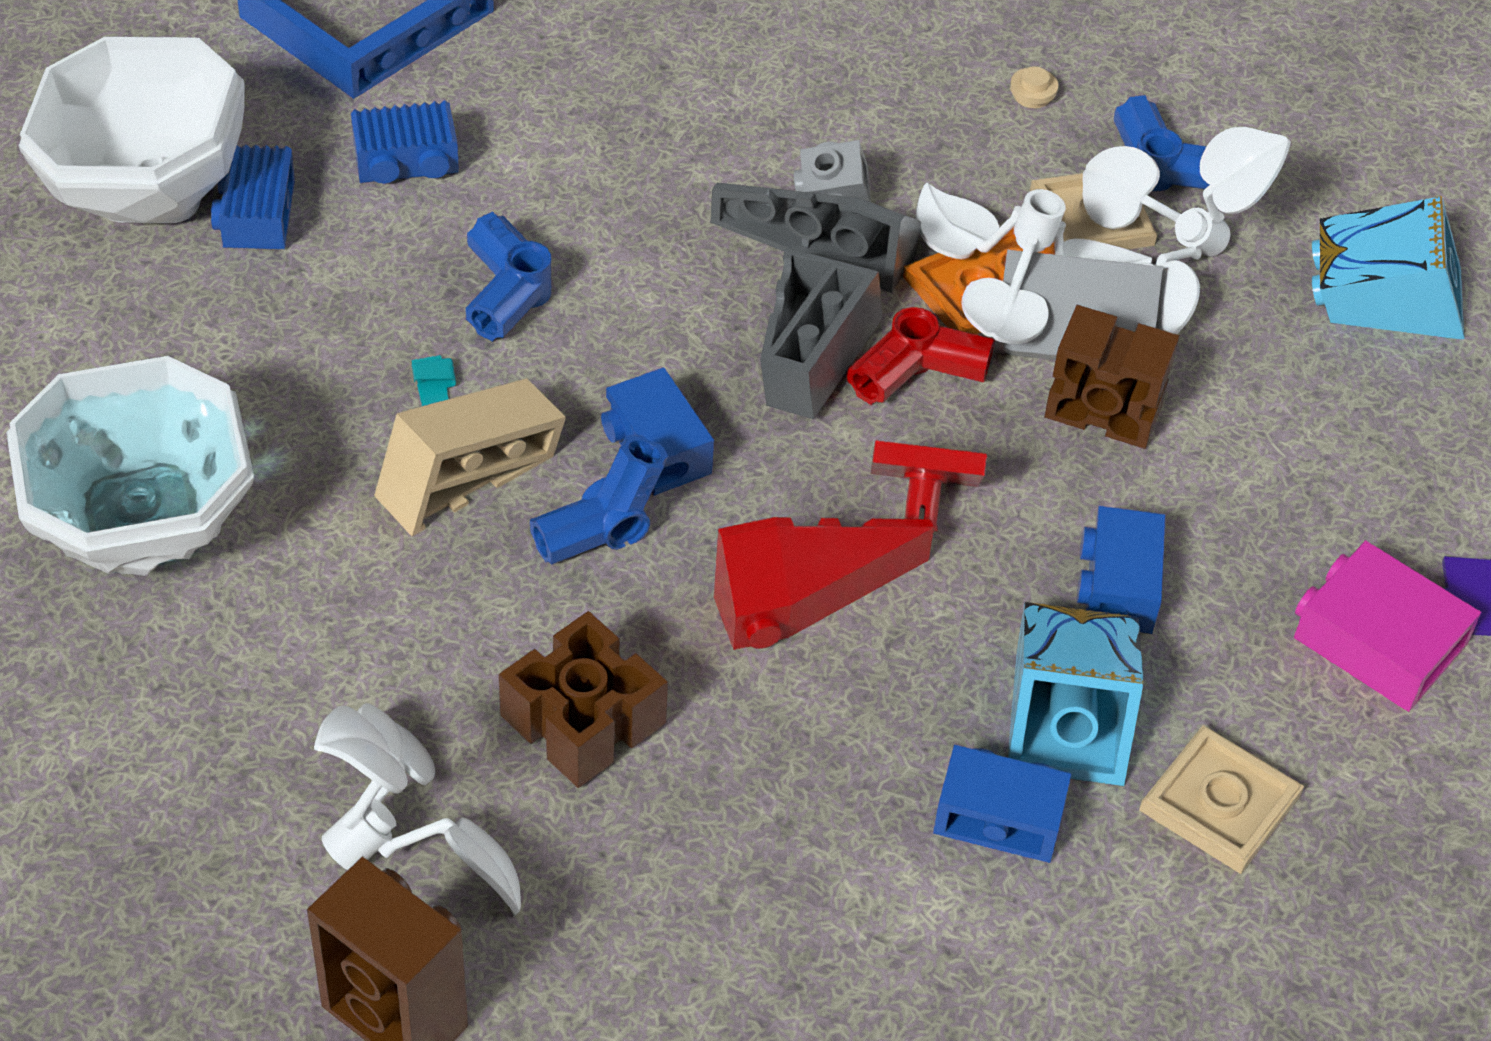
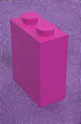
[1294,540,1481,712]

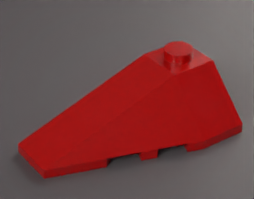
[714,517,934,650]

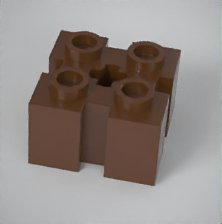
[1044,304,1180,449]
[499,611,668,788]

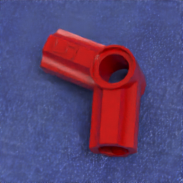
[847,307,995,405]

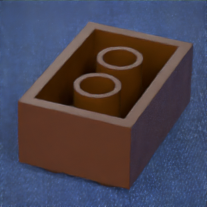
[307,856,468,1041]

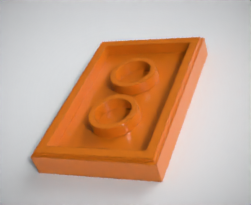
[903,226,1055,335]

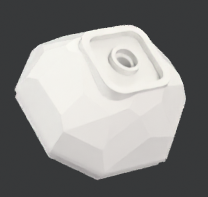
[19,37,245,223]

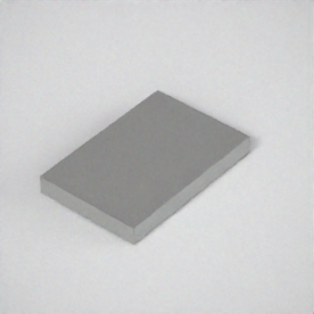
[994,249,1163,360]

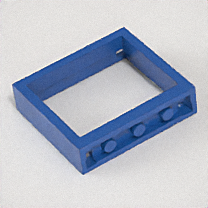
[238,0,494,99]

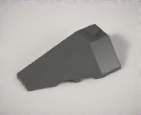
[710,182,921,293]

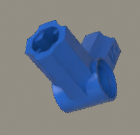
[1114,95,1210,191]
[465,211,551,342]
[530,435,669,565]

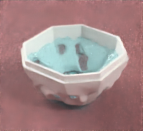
[6,356,254,576]

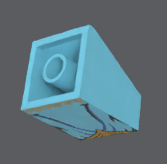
[1312,196,1465,339]
[1008,602,1143,786]

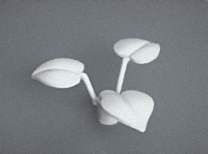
[1083,127,1291,334]
[916,183,1152,344]
[314,703,521,917]

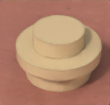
[1010,66,1058,108]

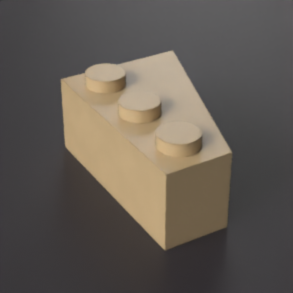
[374,378,566,536]

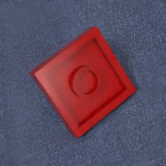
[871,440,987,532]

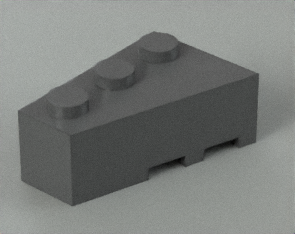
[760,247,883,419]

